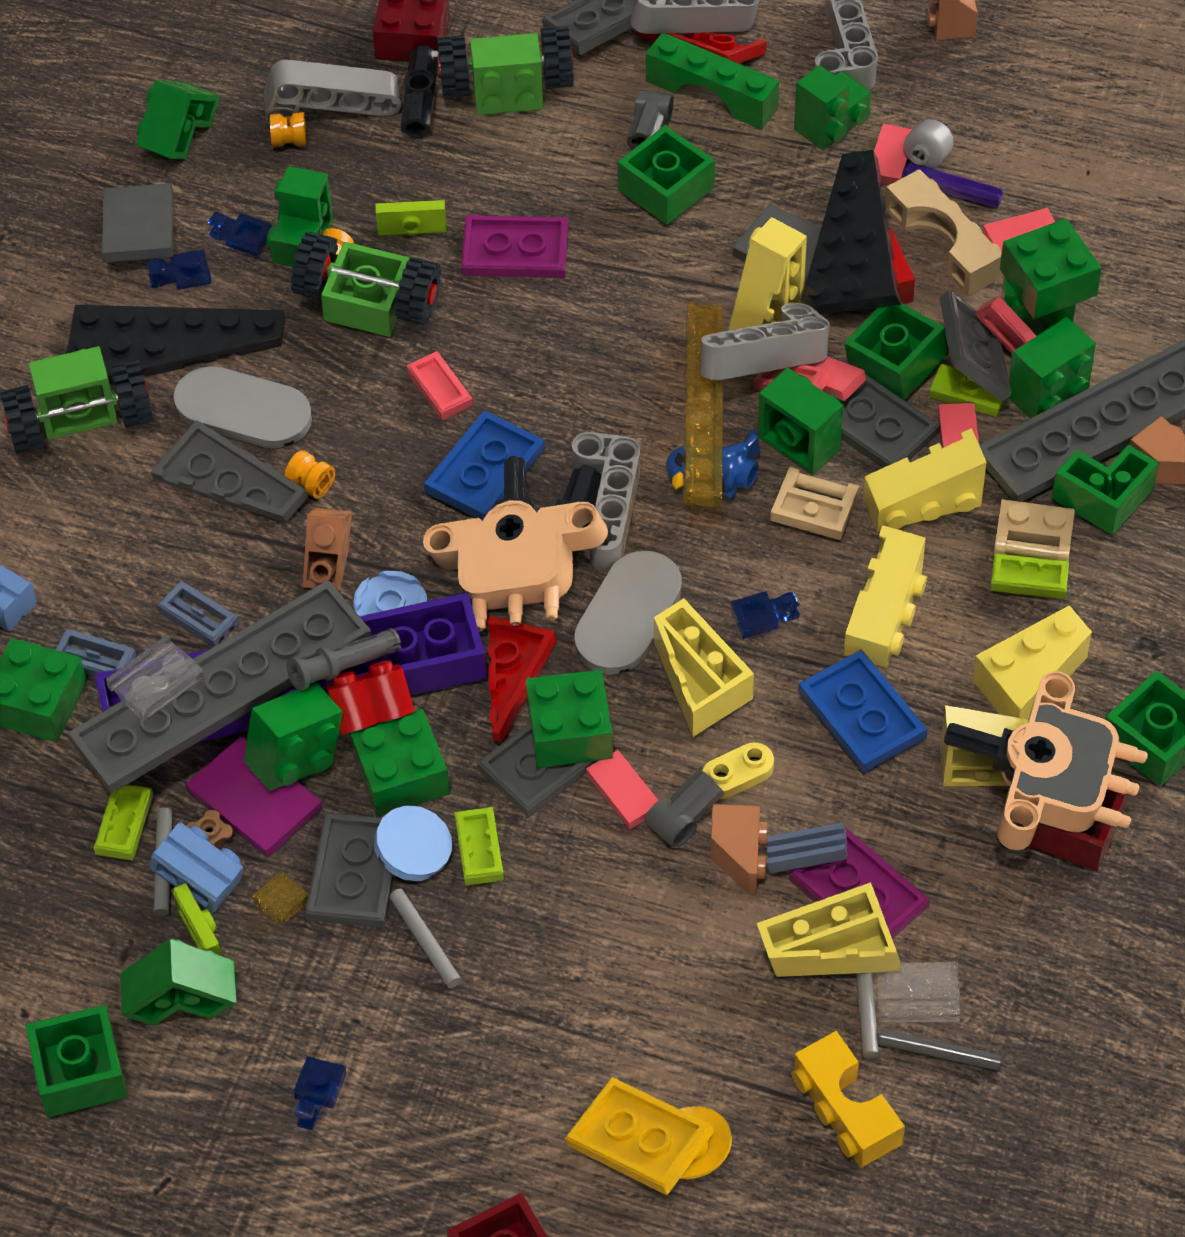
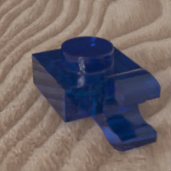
[208,212,272,257]
[147,249,211,290]
[731,591,800,639]
[294,1056,347,1131]

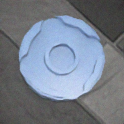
[353,571,428,616]
[374,806,452,881]

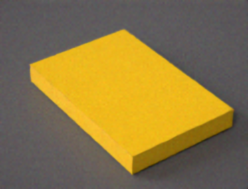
[565,1077,714,1195]

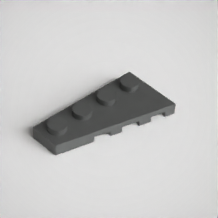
[150,420,309,523]

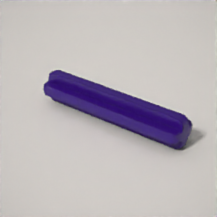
[903,163,1003,208]

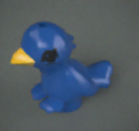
[666,429,760,501]

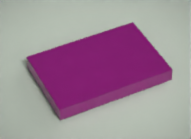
[461,215,569,278]
[185,736,323,858]
[789,827,930,939]

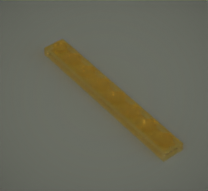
[683,302,723,508]

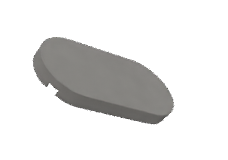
[174,366,312,449]
[575,551,682,675]

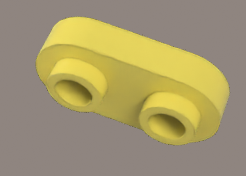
[702,743,774,799]

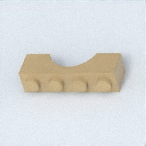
[885,169,1002,296]

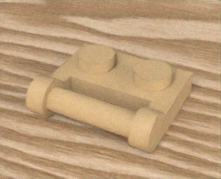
[770,467,860,540]
[994,499,1075,561]

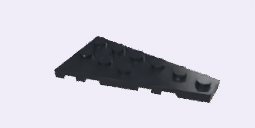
[800,150,901,315]
[66,305,285,380]

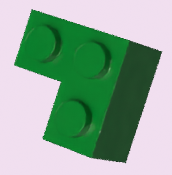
[794,65,871,151]
[136,80,220,159]
[267,166,333,267]
[1052,445,1159,536]
[120,939,236,1026]

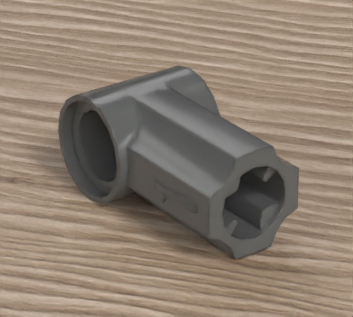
[627,89,674,149]
[645,769,724,849]

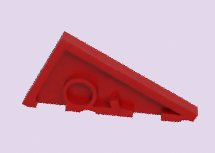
[636,30,767,64]
[488,616,557,742]

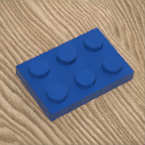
[424,410,545,521]
[798,649,928,773]

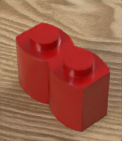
[325,660,415,734]

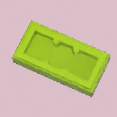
[375,200,447,236]
[929,364,1004,417]
[990,553,1069,599]
[94,784,153,861]
[454,807,504,886]
[172,883,222,956]

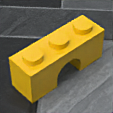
[792,1031,905,1168]

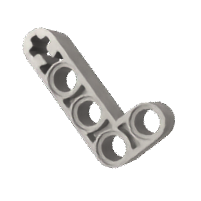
[630,0,760,34]
[815,0,878,90]
[263,60,401,125]
[700,303,830,380]
[572,432,640,572]

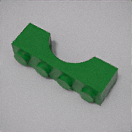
[646,32,779,130]

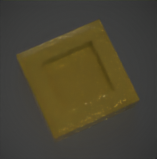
[252,871,309,925]

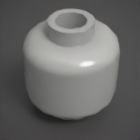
[903,119,954,169]

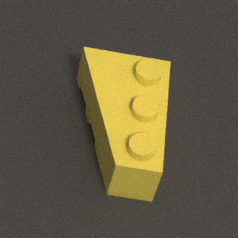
[729,217,807,330]
[863,428,987,532]
[844,525,927,668]
[654,599,754,737]
[972,606,1092,719]
[940,705,1028,786]
[757,882,903,977]

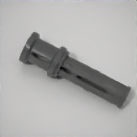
[287,628,401,691]

